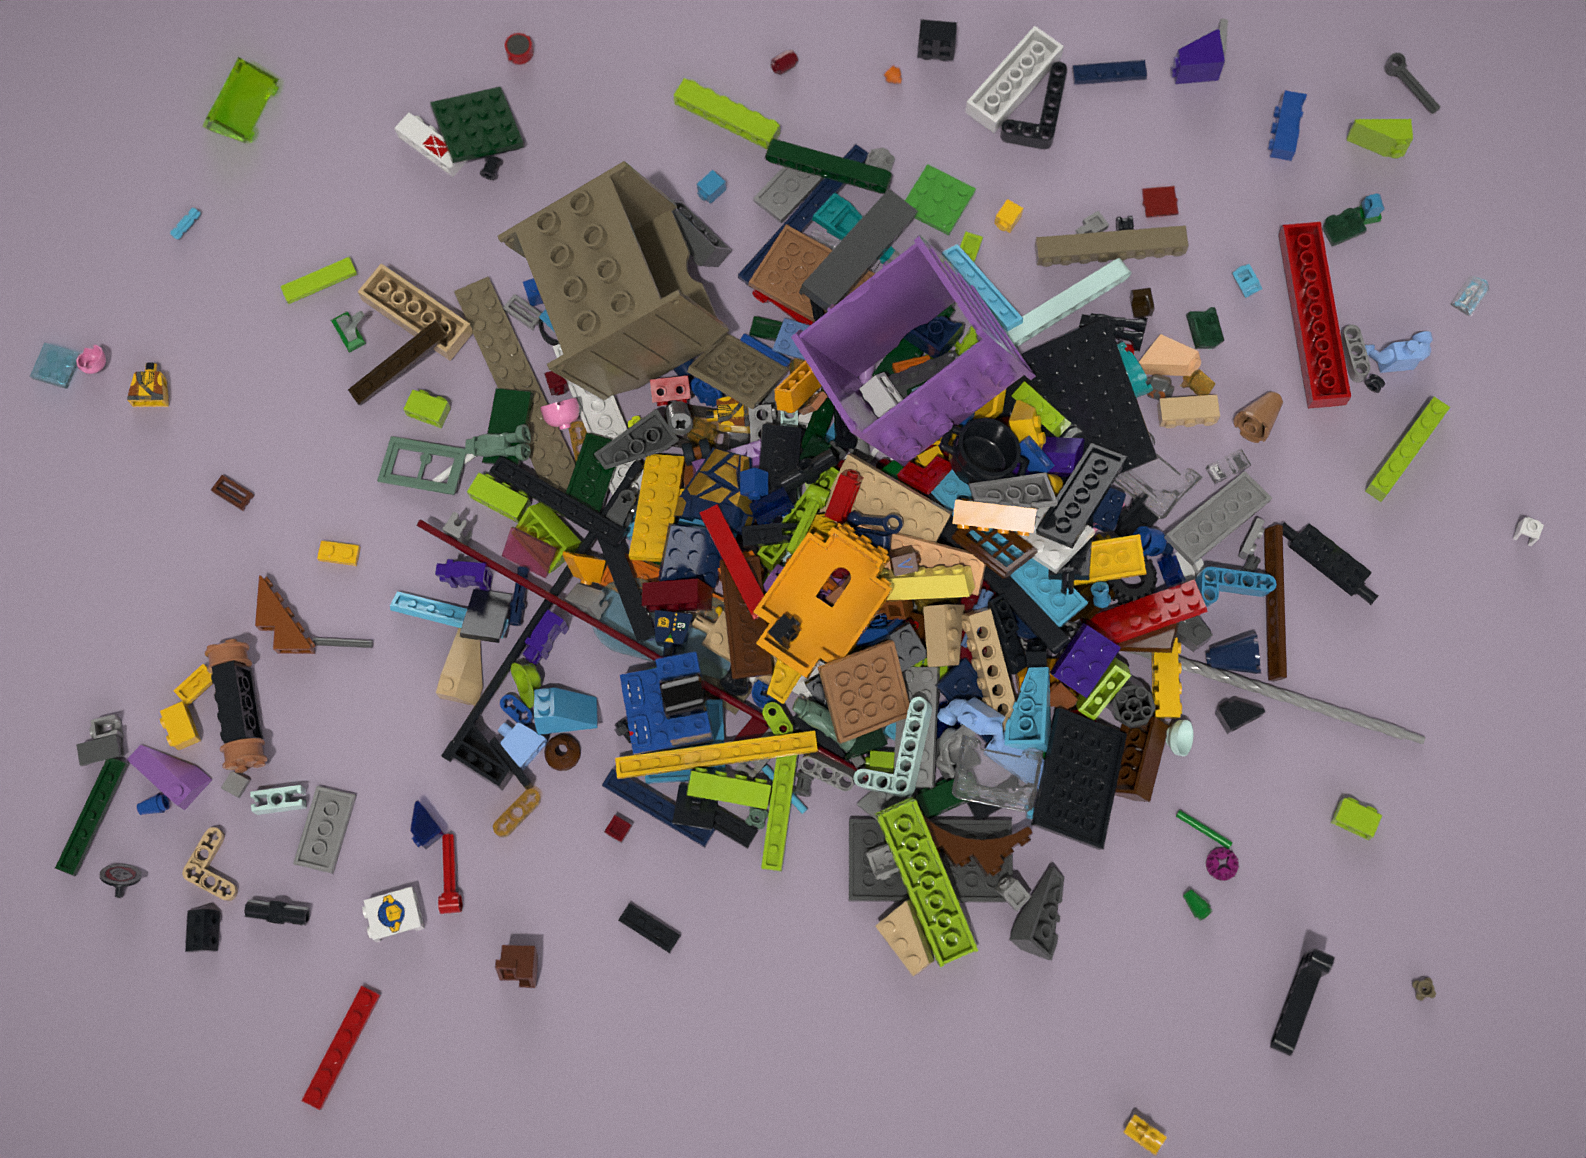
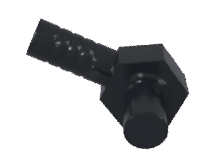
[614,718,631,744]

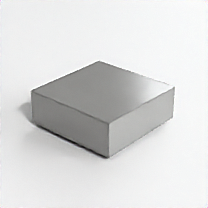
[221,771,250,799]

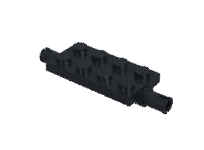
[1048,515,1094,595]
[1282,522,1379,605]

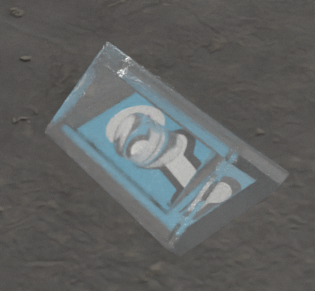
[1450,276,1489,316]

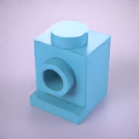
[1232,264,1262,298]

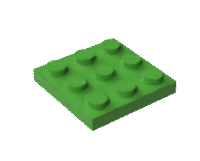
[905,164,976,236]

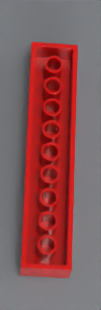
[1279,221,1351,409]

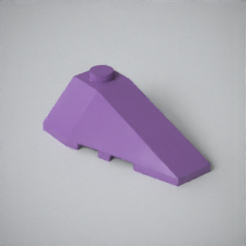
[127,745,212,810]

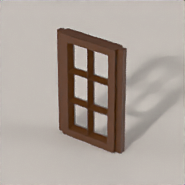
[952,526,1038,579]

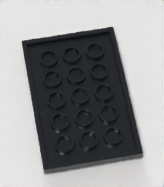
[1031,708,1127,850]

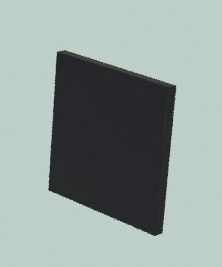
[672,785,717,830]

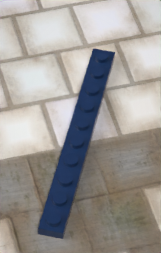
[738,144,868,289]

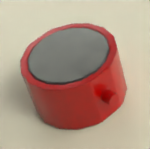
[505,33,534,65]

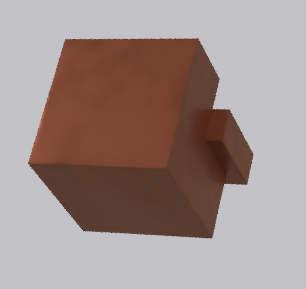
[495,945,538,988]

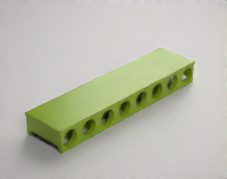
[875,797,978,967]

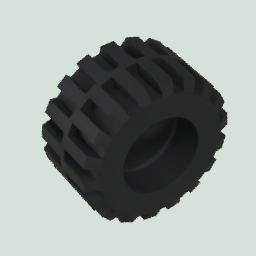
[1108,557,1158,605]

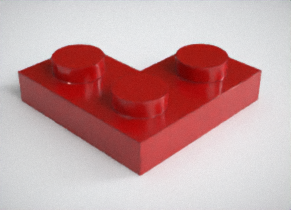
[897,456,952,495]

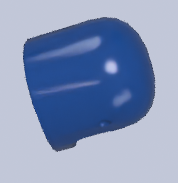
[1133,526,1167,556]

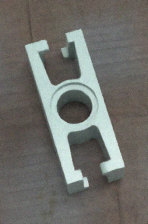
[250,785,307,815]

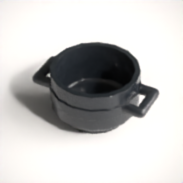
[939,418,1029,485]

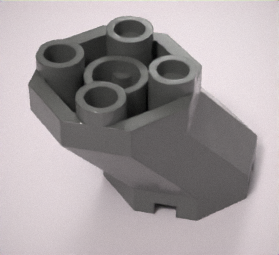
[1106,676,1156,728]

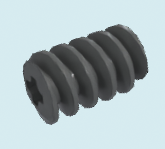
[666,401,693,435]

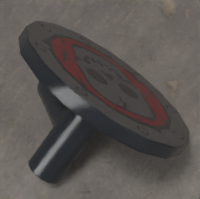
[99,864,142,898]

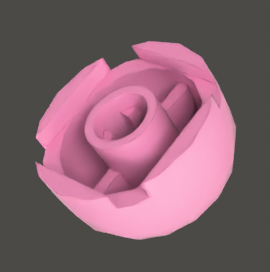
[540,398,580,430]

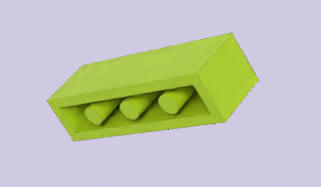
[686,767,771,809]

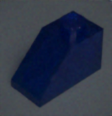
[1158,554,1186,587]
[410,800,445,849]

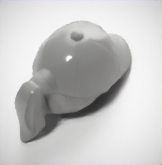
[936,725,975,778]

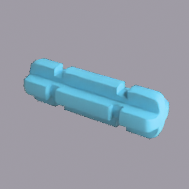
[170,208,201,240]

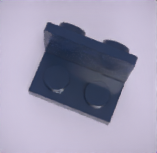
[1093,488,1126,532]

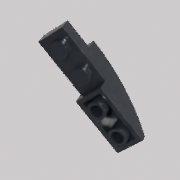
[987,593,1027,675]

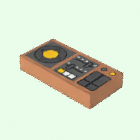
[798,391,827,415]

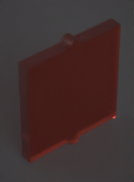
[1142,186,1179,218]

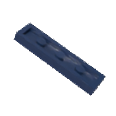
[1072,60,1147,85]

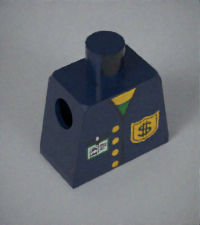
[655,610,694,657]

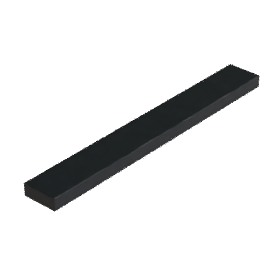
[489,456,628,548]

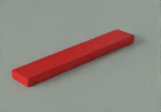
[699,504,764,621]

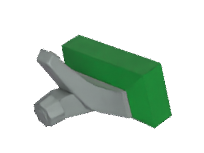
[331,311,366,353]

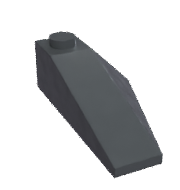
[1009,867,1064,960]

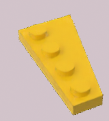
[766,659,802,704]

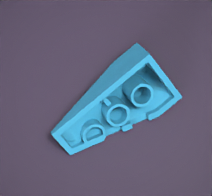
[1004,667,1051,752]

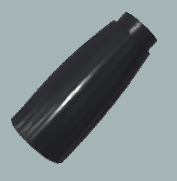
[720,665,748,696]

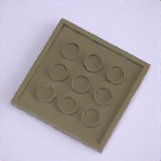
[687,332,790,410]

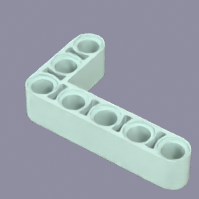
[854,697,932,797]

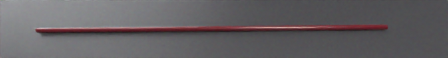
[417,519,882,783]

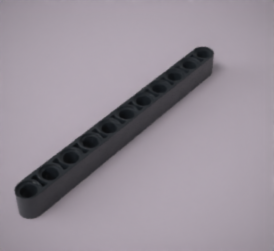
[917,490,1071,655]

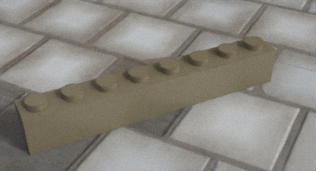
[1034,225,1189,267]

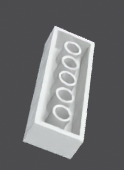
[965,26,1064,133]

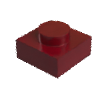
[604,815,632,843]

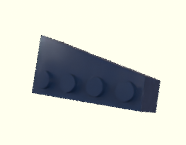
[903,316,963,359]

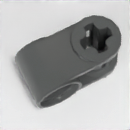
[606,490,638,529]

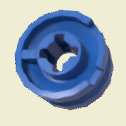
[752,680,778,708]

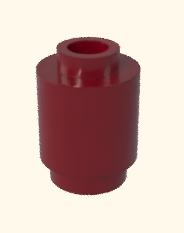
[770,49,798,75]

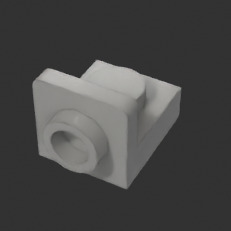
[995,876,1031,911]

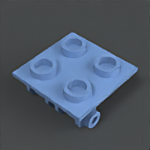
[772,318,810,361]

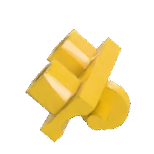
[1123,1115,1167,1155]

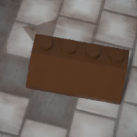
[1115,717,1169,802]

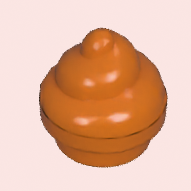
[883,65,902,84]

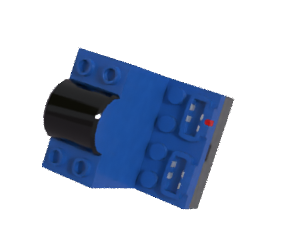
[620,652,714,755]

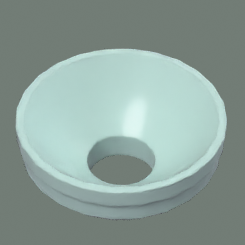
[1166,720,1194,757]

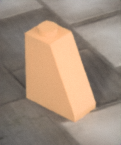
[1139,334,1201,376]

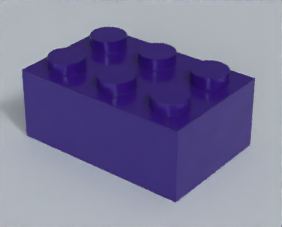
[1050,623,1121,698]

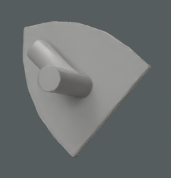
[857,786,904,821]

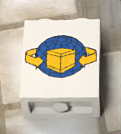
[362,887,425,942]

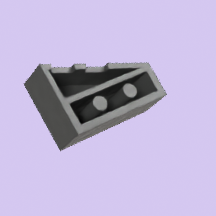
[1176,616,1213,652]

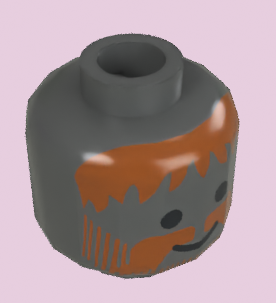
[1146,374,1175,400]

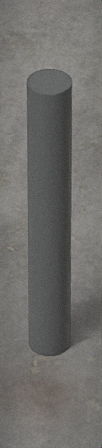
[313,637,373,648]

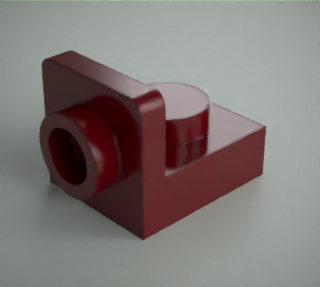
[544,371,569,396]

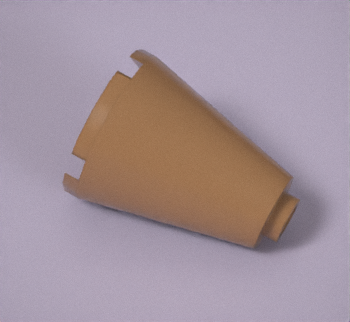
[1234,392,1283,443]

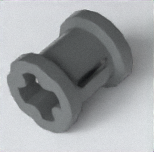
[793,773,814,797]

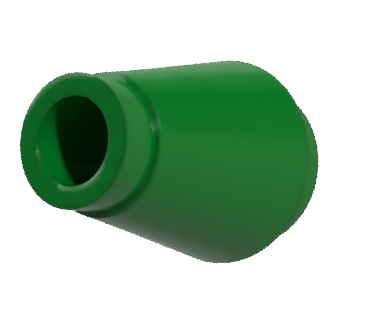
[1183,889,1213,921]

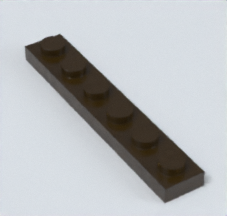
[348,320,448,405]

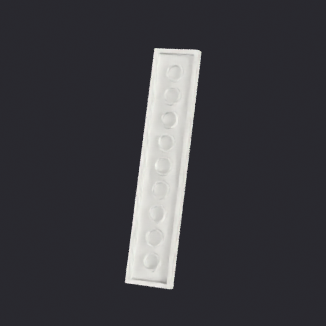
[553,344,644,506]

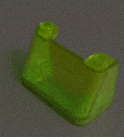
[202,57,279,143]

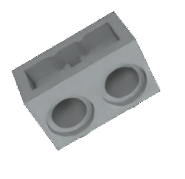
[748,404,776,443]

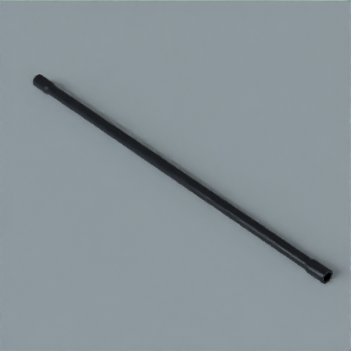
[441,461,644,762]

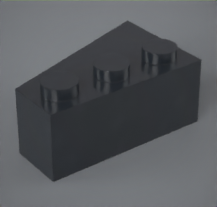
[449,722,514,791]

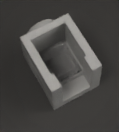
[89,714,124,740]

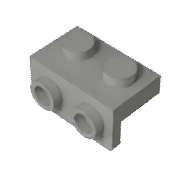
[865,844,899,880]

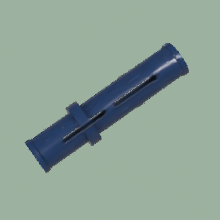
[509,567,530,626]

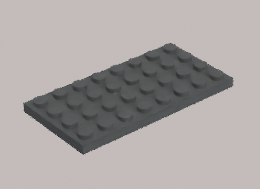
[849,819,1013,903]

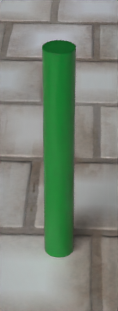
[1176,810,1233,849]

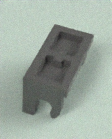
[76,735,124,766]

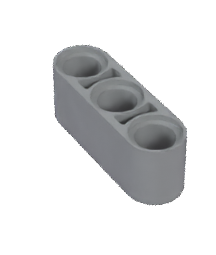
[1341,325,1371,382]
[799,752,856,791]

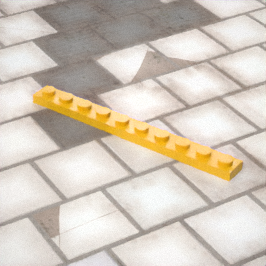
[615,731,818,779]

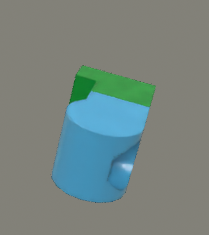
[1358,194,1385,225]

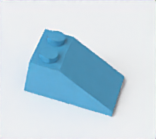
[534,688,598,735]

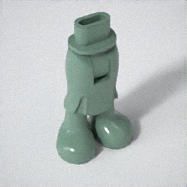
[465,424,531,461]
[792,697,857,752]

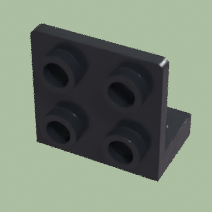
[1115,494,1159,537]

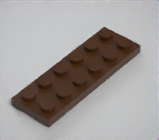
[719,556,772,680]

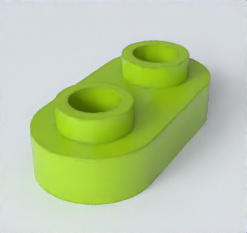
[762,702,793,736]

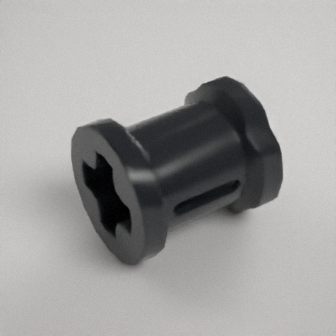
[480,156,501,180]

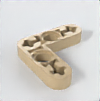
[182,827,238,901]

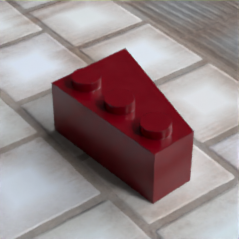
[642,579,712,613]

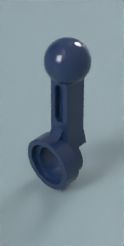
[847,511,903,534]

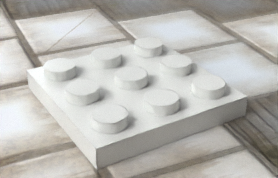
[1013,507,1095,574]

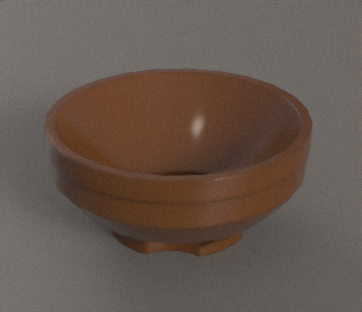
[544,735,581,771]

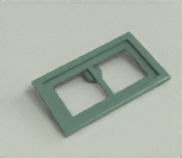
[377,436,467,495]

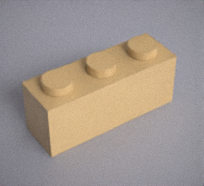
[1157,395,1220,429]

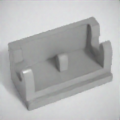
[442,512,472,545]
[564,583,608,620]

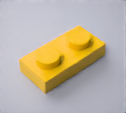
[317,540,360,566]
[173,664,213,706]

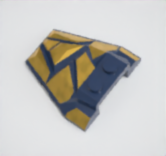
[674,447,755,535]

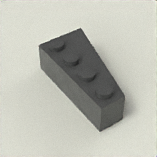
[888,351,959,399]

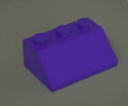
[1017,437,1085,477]

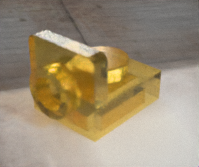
[1180,369,1216,396]

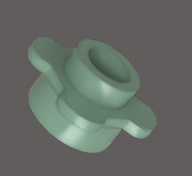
[746,807,768,829]

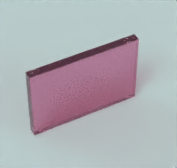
[502,526,557,578]

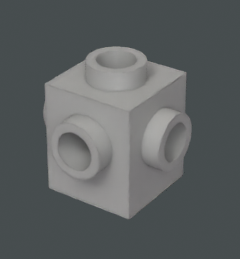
[865,148,895,171]

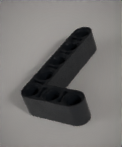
[1000,62,1067,149]
[1270,948,1335,1056]

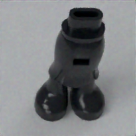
[1079,313,1148,352]

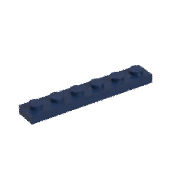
[602,768,715,848]

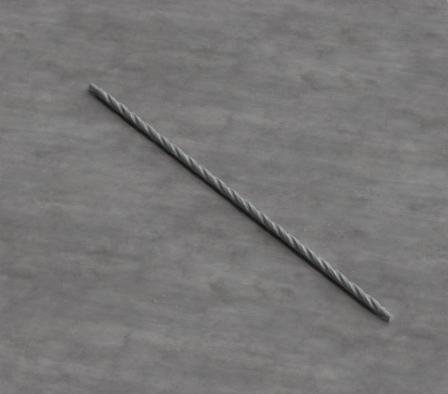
[956,597,1425,744]

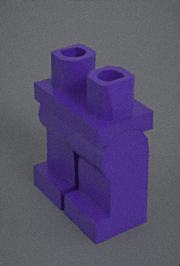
[435,559,493,591]
[522,610,569,666]

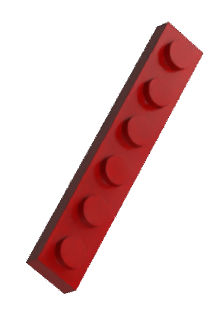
[301,986,381,1110]

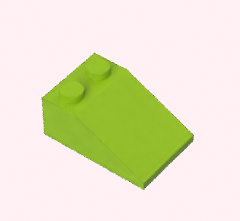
[1346,119,1413,158]

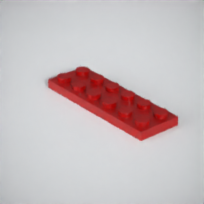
[1081,579,1208,644]

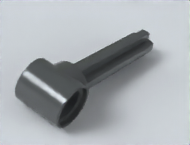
[1384,53,1440,114]

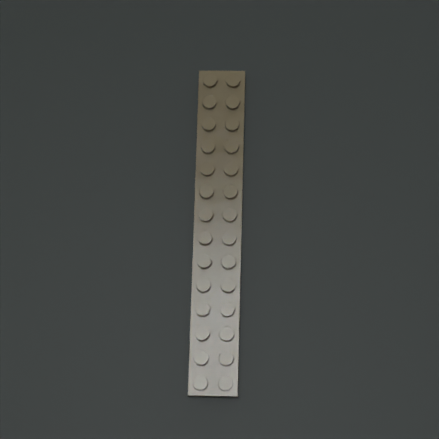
[454,277,575,518]

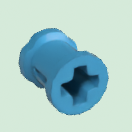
[1091,581,1111,608]

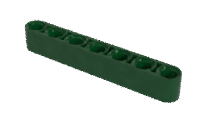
[764,139,892,194]

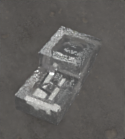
[1205,449,1251,484]

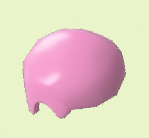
[76,345,106,374]

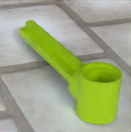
[787,484,831,555]

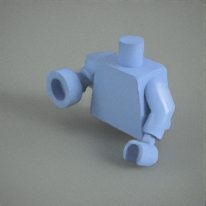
[1365,331,1433,373]
[937,697,1006,752]

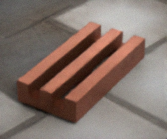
[211,475,254,511]

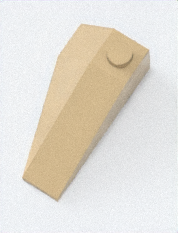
[436,628,483,706]

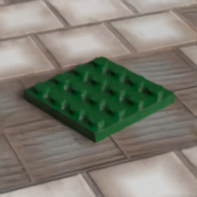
[430,86,524,164]

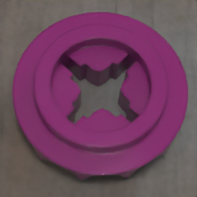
[1206,848,1239,881]

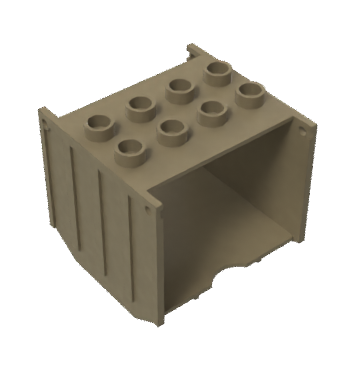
[497,161,729,400]

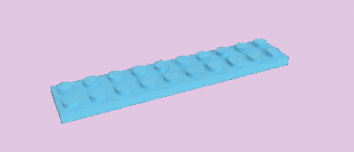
[931,470,1088,628]

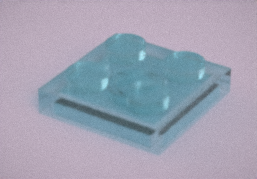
[30,343,80,389]

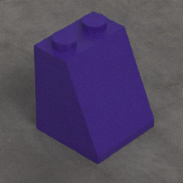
[1170,29,1225,85]

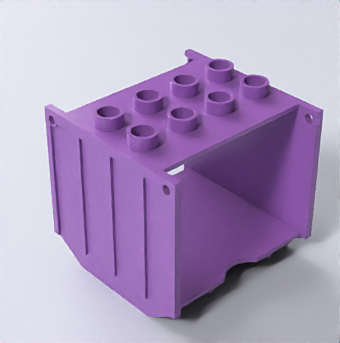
[791,235,1036,466]

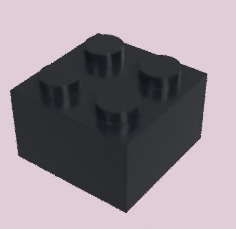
[917,19,957,61]

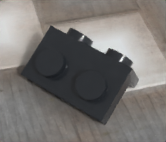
[185,909,220,953]

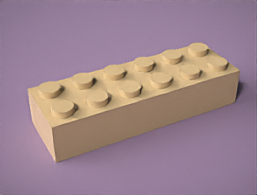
[357,264,473,361]

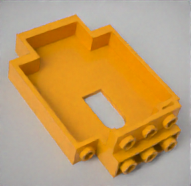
[754,523,893,679]

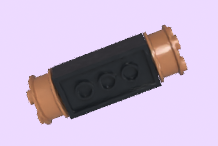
[205,639,268,773]

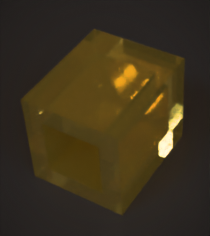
[687,416,719,446]

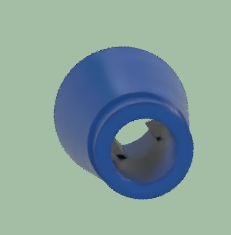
[137,793,170,815]

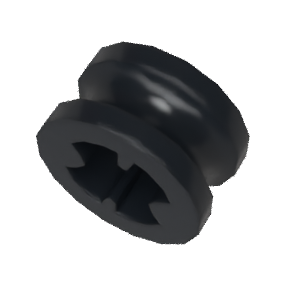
[1365,374,1385,393]

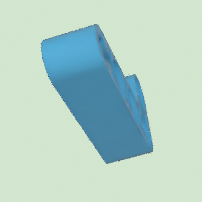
[1195,567,1277,608]

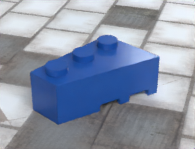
[1268,90,1307,161]

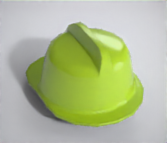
[511,663,541,708]

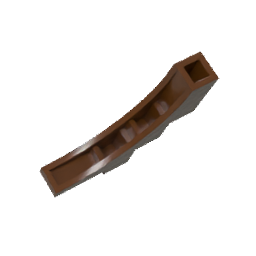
[922,814,1033,877]

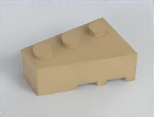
[923,605,964,667]
[875,899,934,976]

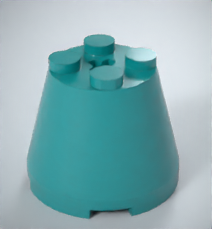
[1117,341,1153,398]

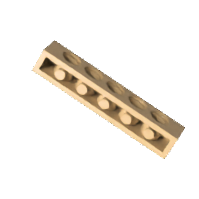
[961,608,1015,731]

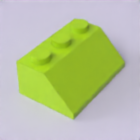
[512,503,581,574]

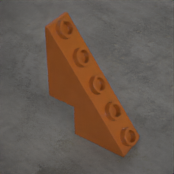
[255,575,316,654]

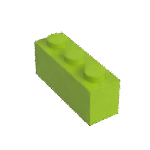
[1012,381,1071,437]
[467,473,531,523]
[1076,657,1131,721]

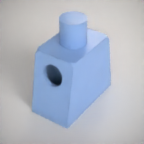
[498,723,548,771]

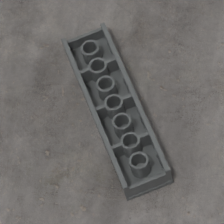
[799,189,918,313]

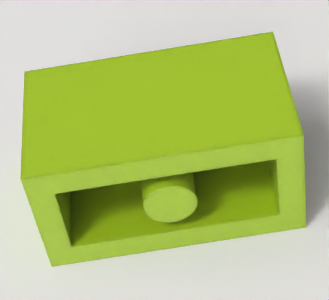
[403,389,451,429]
[1331,797,1383,841]

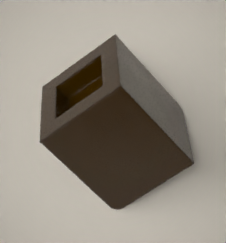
[1130,288,1155,318]

